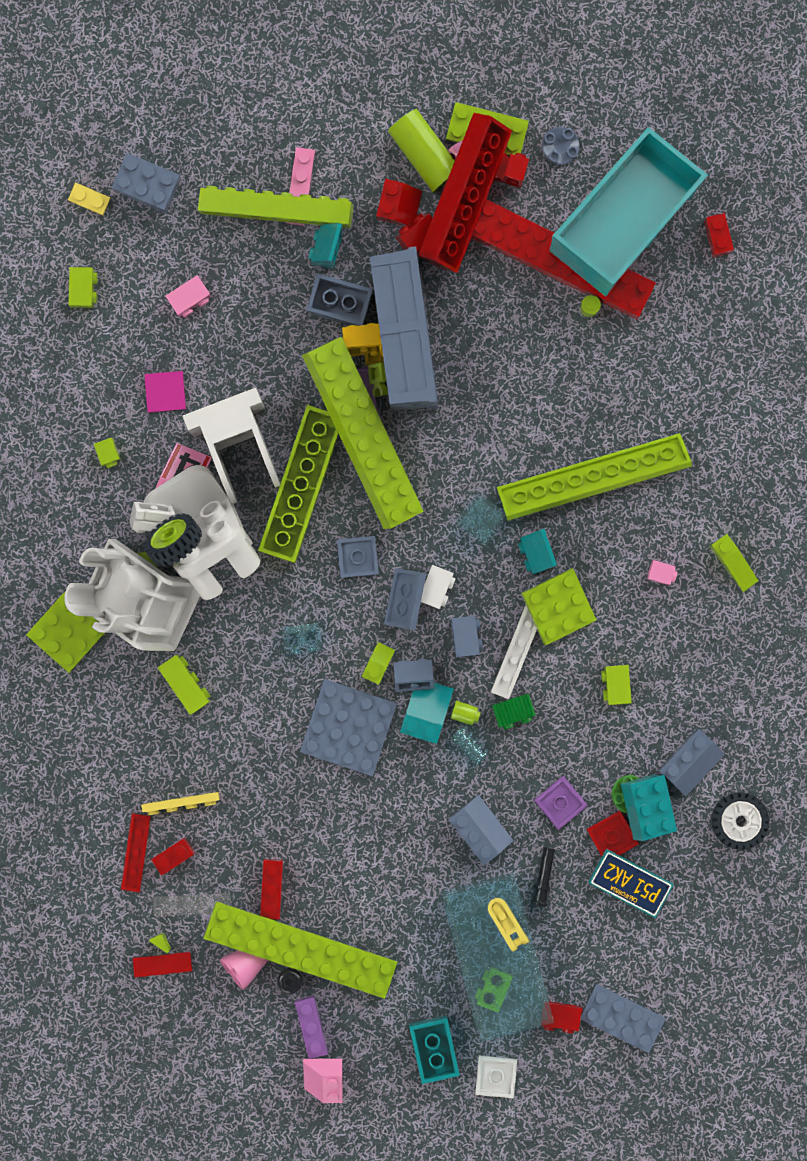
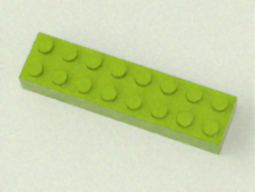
[258,405,339,564]

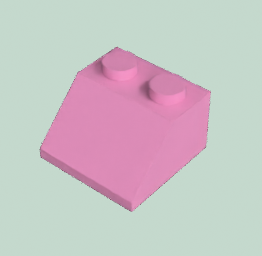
[303,1059,343,1103]

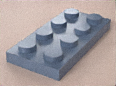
[581,984,666,1053]

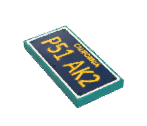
[588,848,674,918]

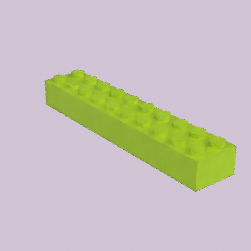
[302,337,424,529]

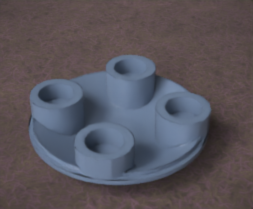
[542,127,580,165]

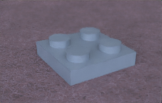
[337,536,379,578]

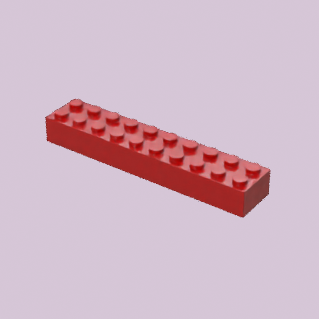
[471,199,656,319]

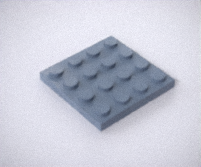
[300,679,397,776]

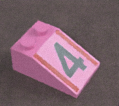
[155,443,212,489]

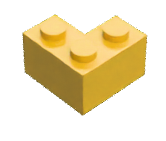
[342,323,384,364]

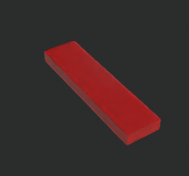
[121,813,151,892]

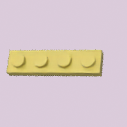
[142,792,220,815]

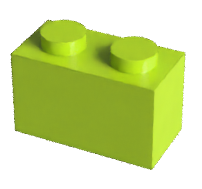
[69,267,98,308]
[601,665,632,705]

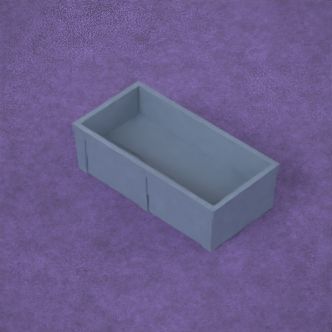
[370,246,439,411]

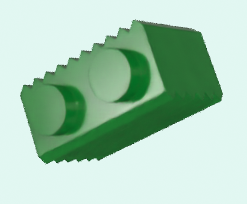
[492,694,536,730]

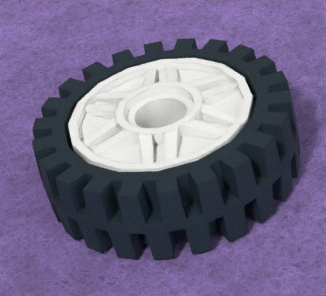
[711,792,770,850]

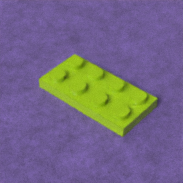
[446,102,529,156]

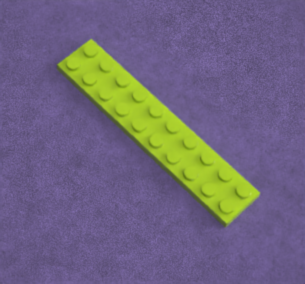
[497,433,692,520]
[203,901,397,999]

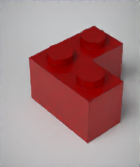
[494,153,529,188]

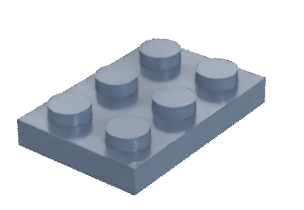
[384,568,426,631]

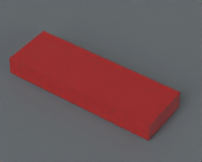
[133,951,193,977]

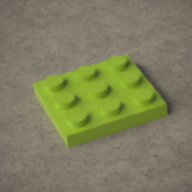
[521,568,596,645]
[26,592,105,673]

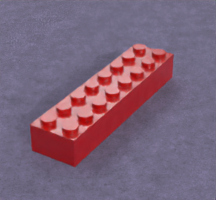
[418,113,512,273]

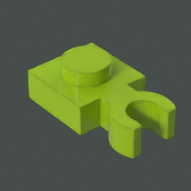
[367,362,388,397]

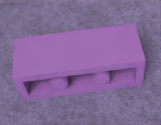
[295,995,328,1059]

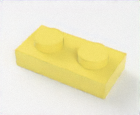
[68,183,111,216]

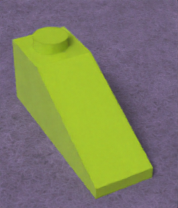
[709,534,759,592]

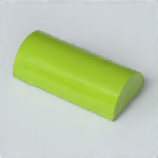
[388,109,455,194]

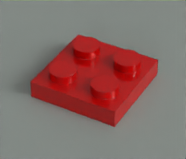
[586,810,639,857]

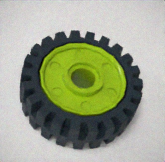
[144,513,202,567]

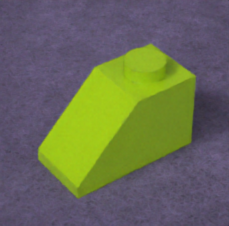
[362,642,395,685]

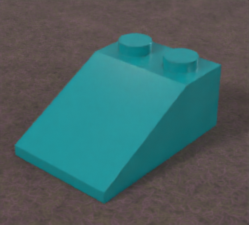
[308,223,343,270]
[517,529,557,575]
[400,682,454,744]

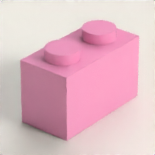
[166,275,211,318]

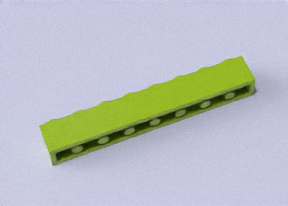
[198,185,354,228]

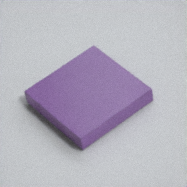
[534,776,588,830]

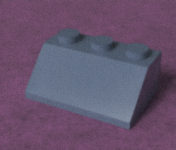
[658,728,725,796]
[448,795,514,865]

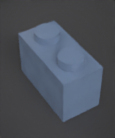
[393,659,434,692]

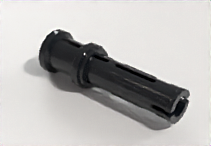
[530,847,555,907]

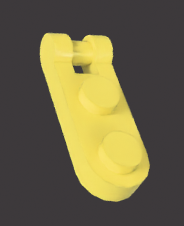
[488,898,530,952]

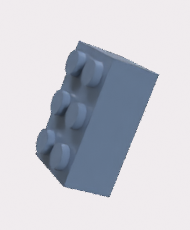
[112,153,181,214]
[307,273,373,326]
[451,616,483,657]

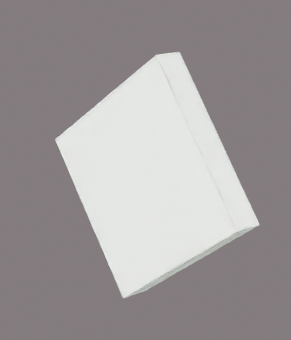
[475,1055,517,1098]

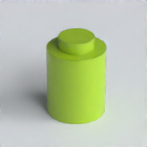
[580,295,601,317]
[450,700,481,725]

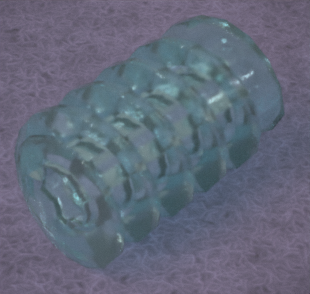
[448,726,488,768]

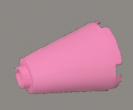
[220,950,268,990]

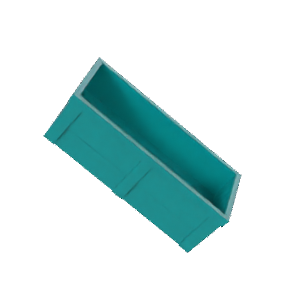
[549,127,708,296]

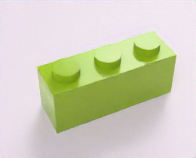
[158,655,211,715]

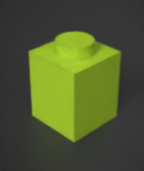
[93,437,121,469]

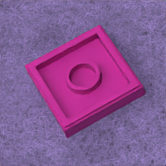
[145,371,186,413]

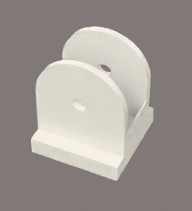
[183,388,281,504]

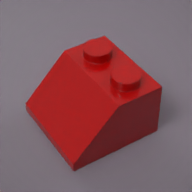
[376,179,422,226]

